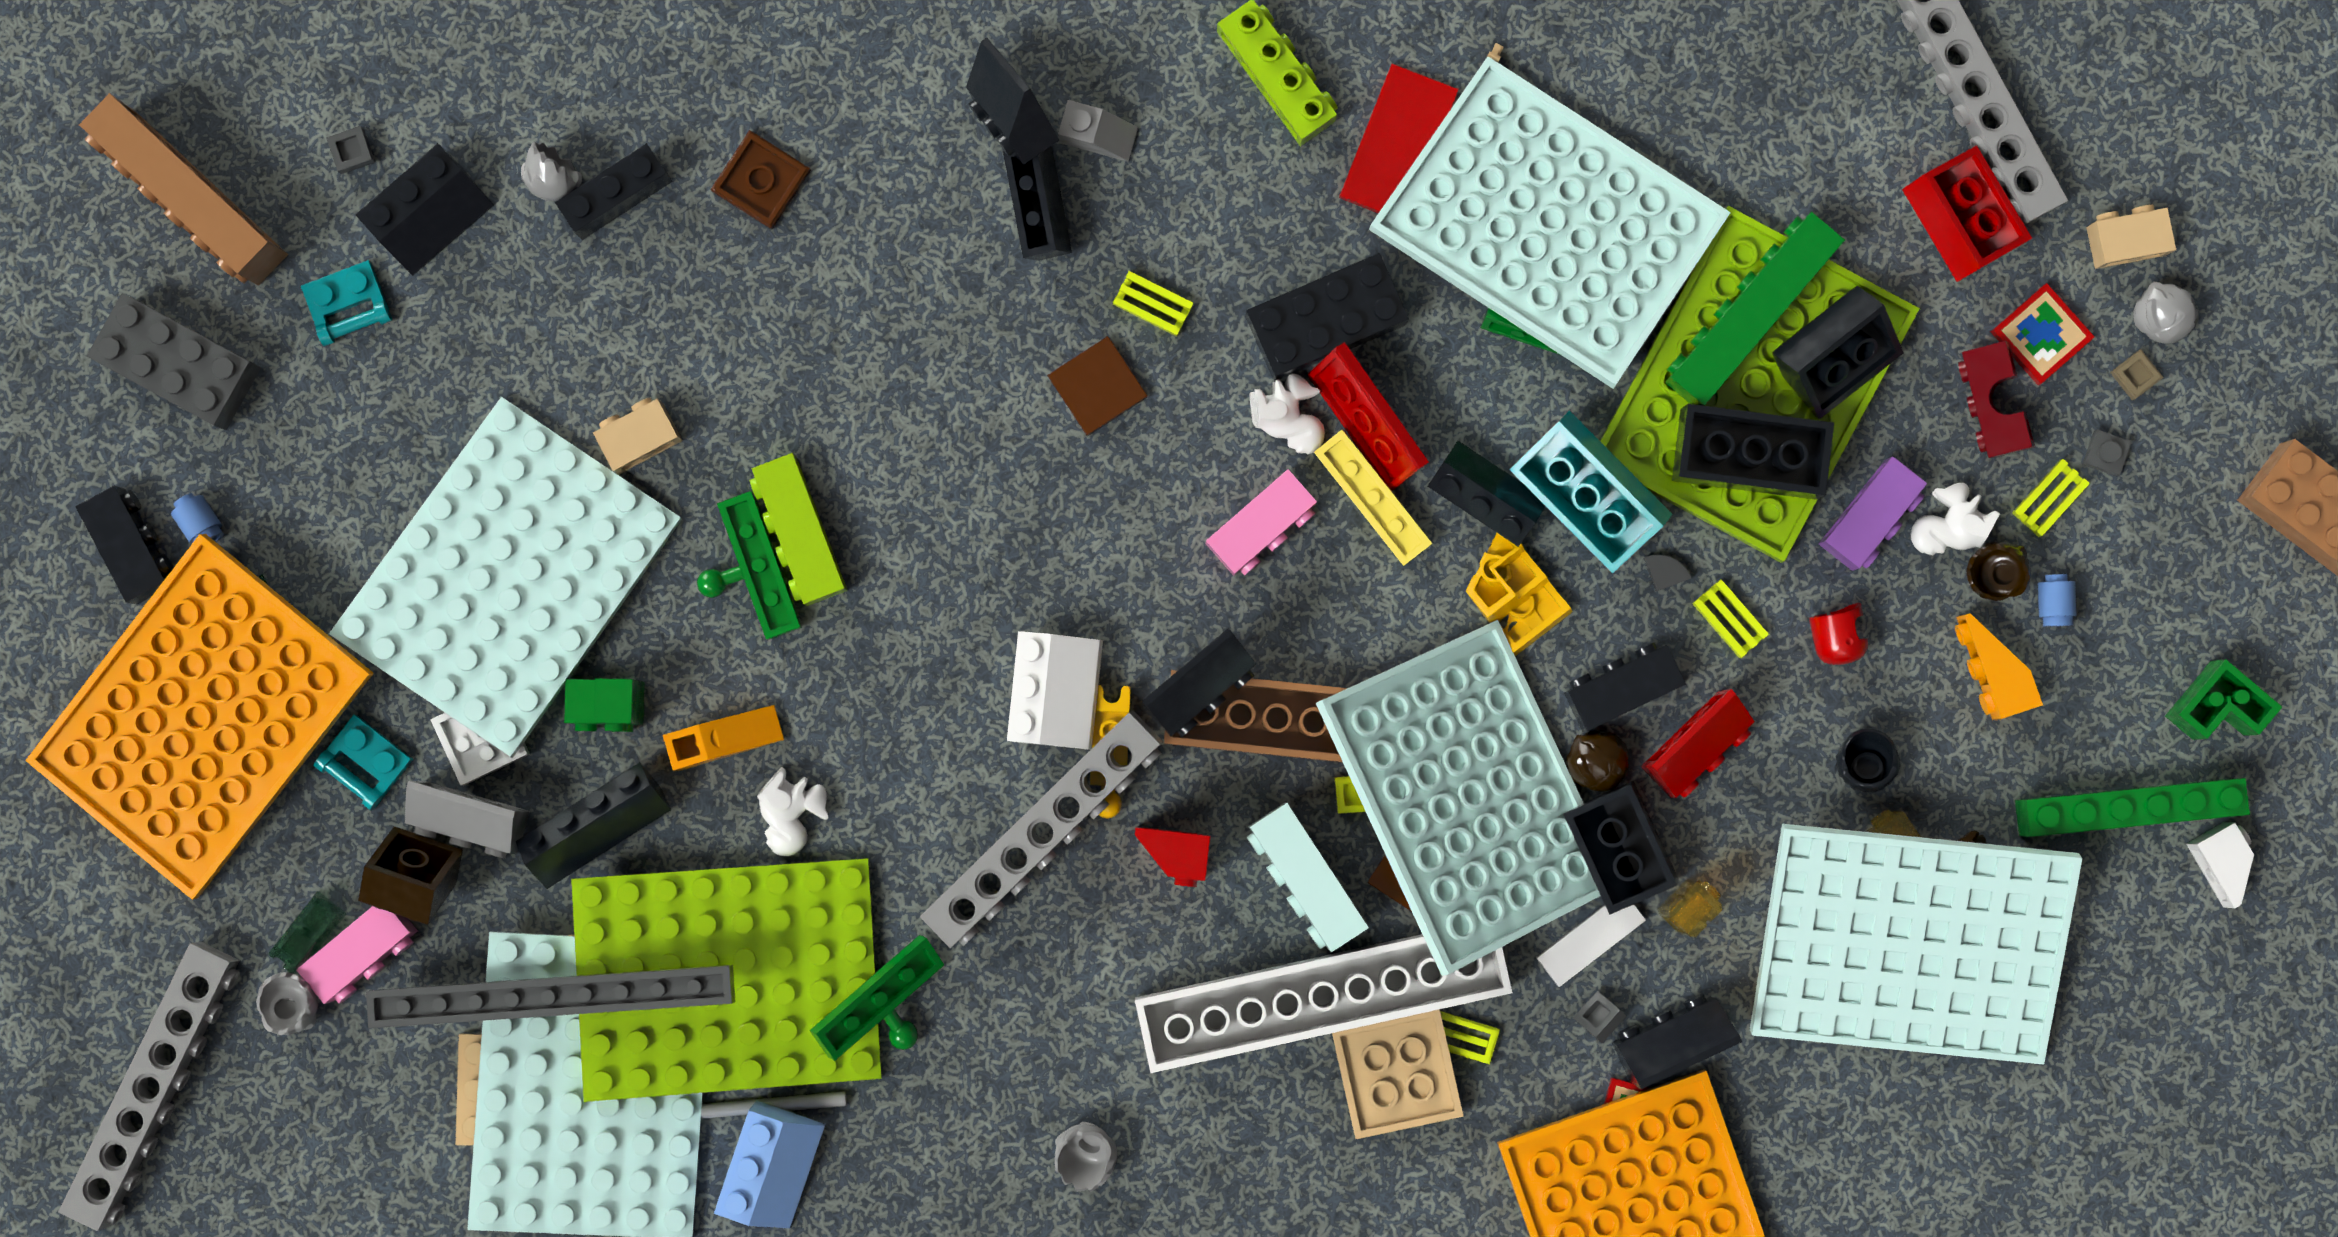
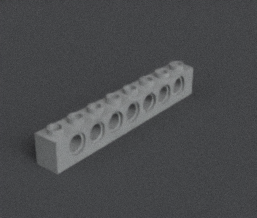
[1892,0,2068,225]
[920,710,1163,948]
[58,942,240,1231]

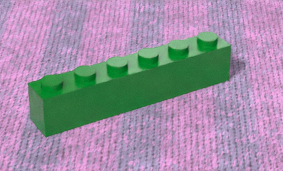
[1665,212,1845,406]
[2015,778,2250,837]

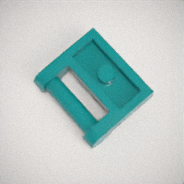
[301,260,393,346]
[313,714,413,811]

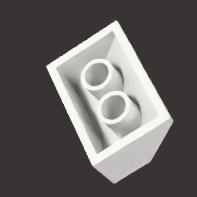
[1007,631,1103,750]

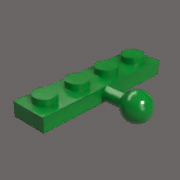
[697,491,802,640]
[809,935,944,1061]

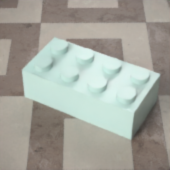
[1247,803,1369,952]

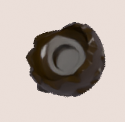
[1966,542,2031,601]
[1567,730,1629,791]

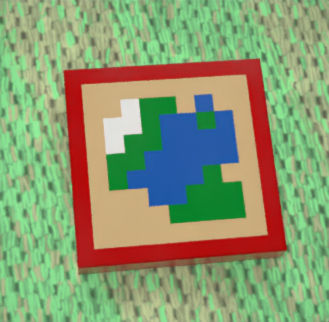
[1990,283,2095,385]

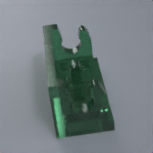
[268,891,347,973]

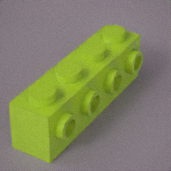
[1217,0,1338,147]

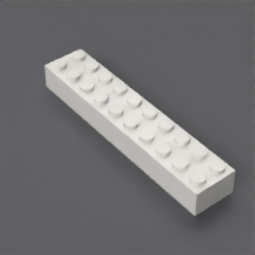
[1135,934,1512,1073]

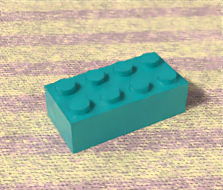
[1509,410,1672,573]

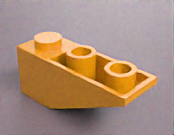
[1955,613,2043,720]
[663,705,785,771]

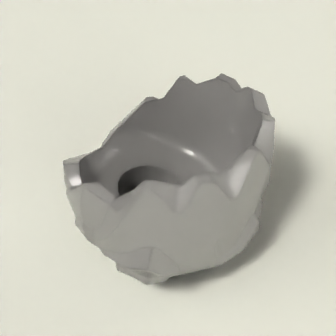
[521,142,582,201]
[2133,281,2198,344]
[256,972,319,1035]
[1054,1122,1117,1192]

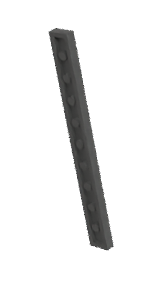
[366,965,735,1028]

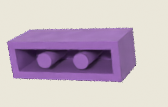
[1818,456,1927,571]

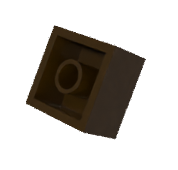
[358,826,463,925]

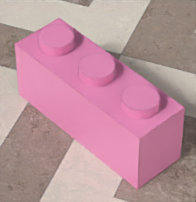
[1205,469,1317,576]
[296,906,418,1004]

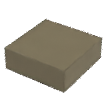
[2110,349,2164,400]

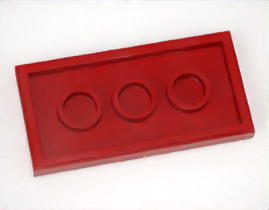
[1339,64,1459,213]
[1308,342,1429,491]

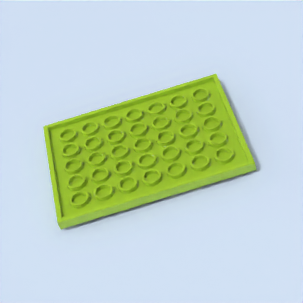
[1600,206,1920,563]
[571,858,881,1102]

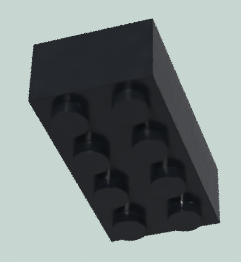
[1245,253,1409,382]
[1672,404,1834,500]

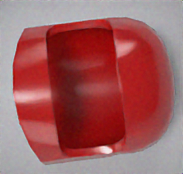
[1809,603,1868,665]

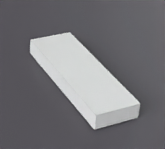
[1536,904,1646,987]

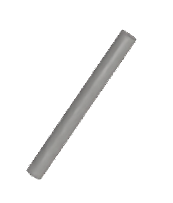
[701,1091,847,1119]

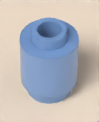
[171,493,224,544]
[2037,574,2077,626]

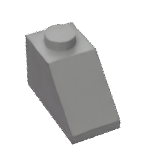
[1058,100,1138,162]

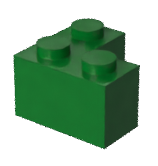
[2165,659,2282,740]
[564,678,645,732]

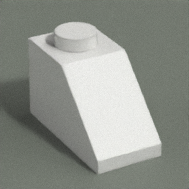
[2186,822,2254,908]

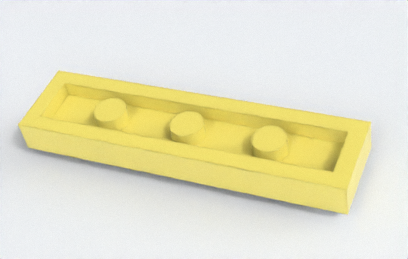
[1314,429,1433,566]

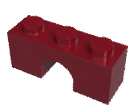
[1958,341,2036,458]

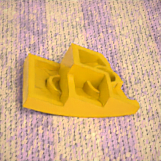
[1466,532,1573,656]

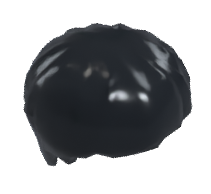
[1835,728,1901,793]

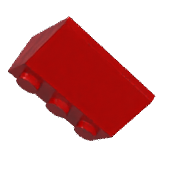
[1902,145,2033,282]
[1640,689,1755,798]
[1135,827,1210,887]

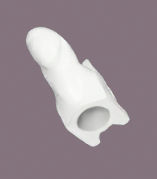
[1249,374,1325,454]
[1911,483,2000,556]
[757,767,828,857]

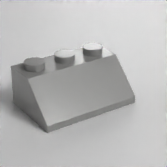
[405,781,530,858]

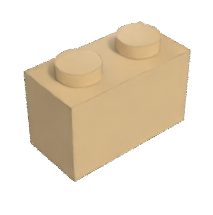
[2086,204,2176,269]
[593,398,683,474]

